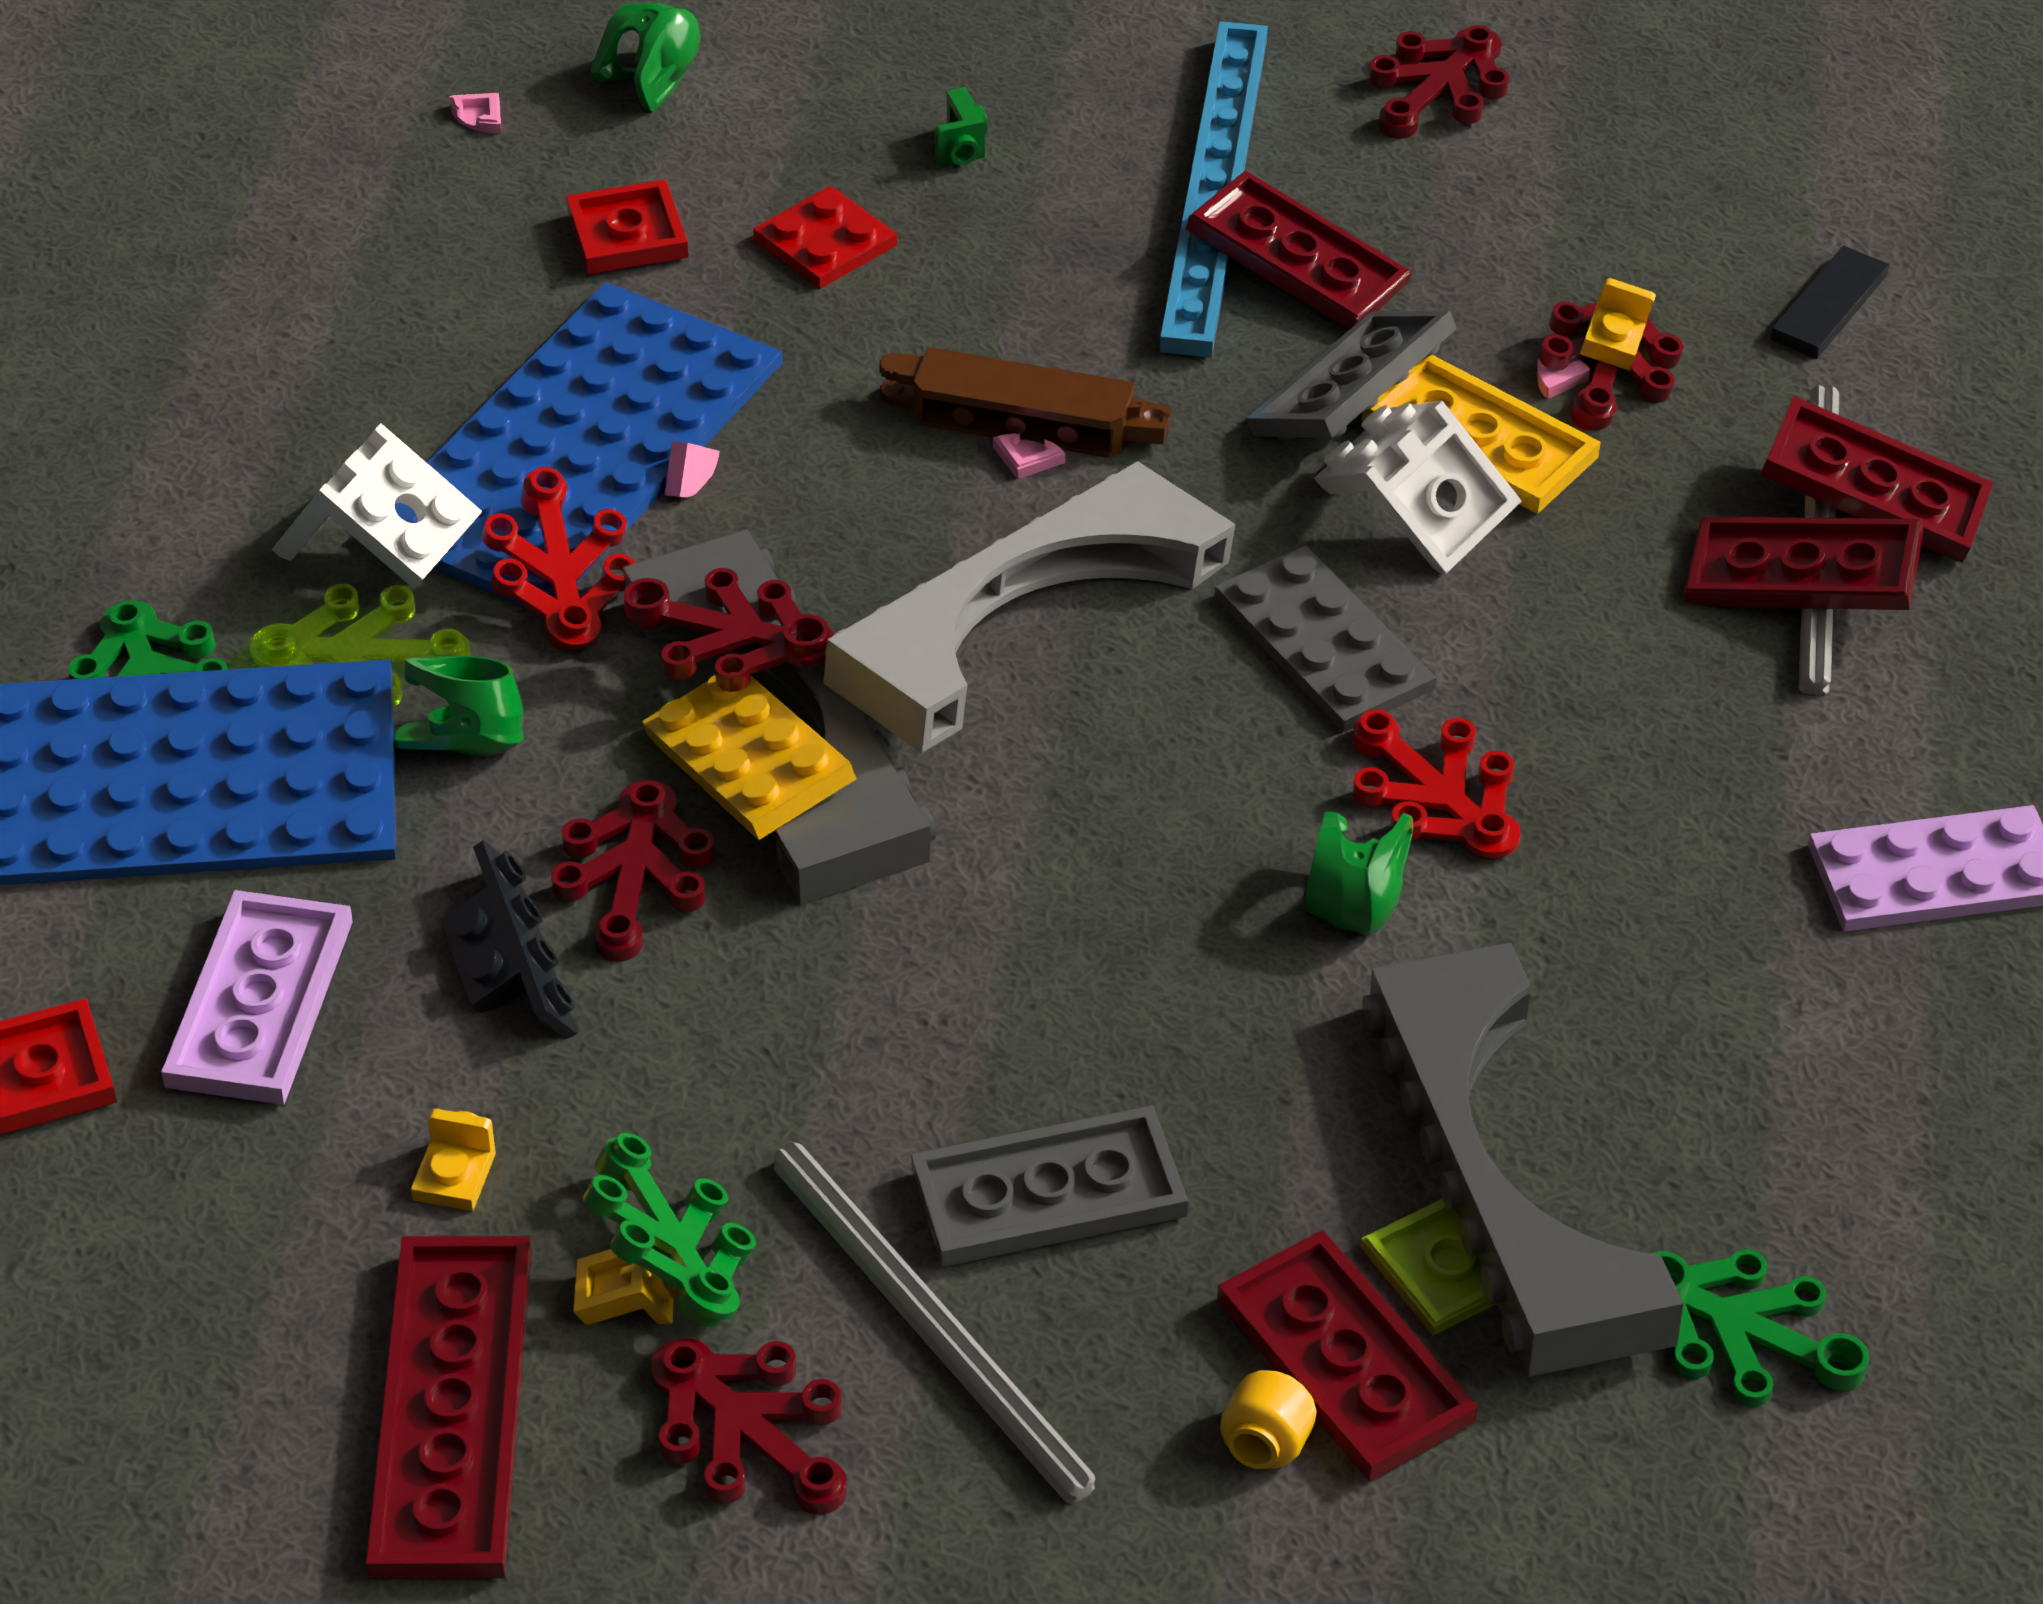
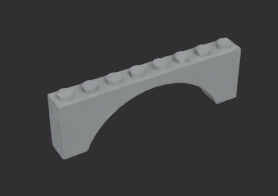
[823,461,1235,753]

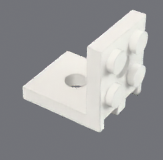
[1314,401,1522,574]
[272,423,482,589]

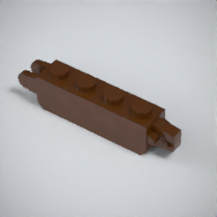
[879,347,1171,458]

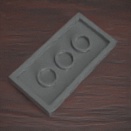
[1246,311,1457,442]
[1214,545,1437,732]
[911,1105,1189,1267]

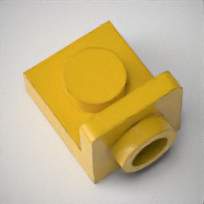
[1580,278,1656,371]
[411,1108,496,1212]
[574,1247,679,1325]

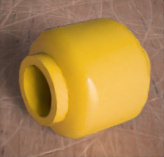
[1220,1370,1317,1469]

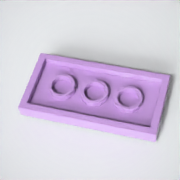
[1808,805,2043,932]
[161,890,353,1105]

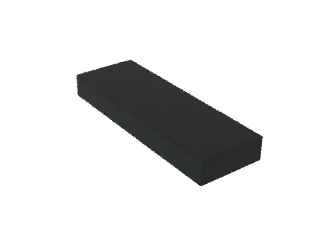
[1771,245,1889,359]

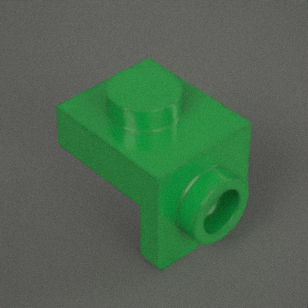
[934,87,988,168]

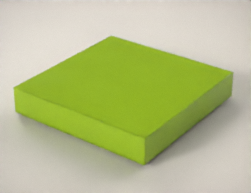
[1360,1199,1497,1336]

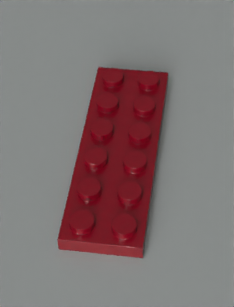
[366,1236,532,1579]

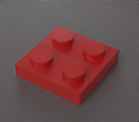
[566,179,689,275]
[753,185,898,289]
[0,998,117,1135]

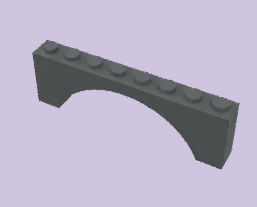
[623,529,936,905]
[1362,942,1684,1377]

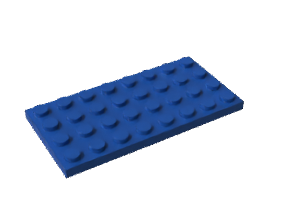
[395,282,783,611]
[0,659,396,885]

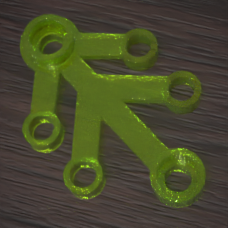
[250,583,472,707]

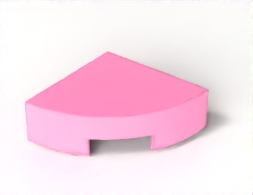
[449,93,501,133]
[1537,359,1590,399]
[993,433,1065,479]
[665,441,720,497]

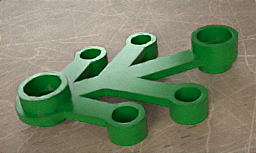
[68,600,228,679]
[583,1133,756,1327]
[1651,1249,1869,1407]

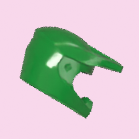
[590,3,701,112]
[394,655,524,757]
[1303,812,1413,937]

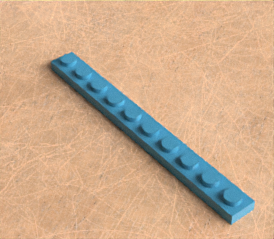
[1160,21,1268,358]

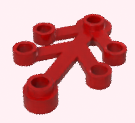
[482,467,635,651]
[1352,709,1521,860]

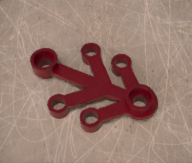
[1369,25,1509,139]
[1538,301,1684,430]
[623,568,834,692]
[551,780,715,962]
[651,1338,847,1515]

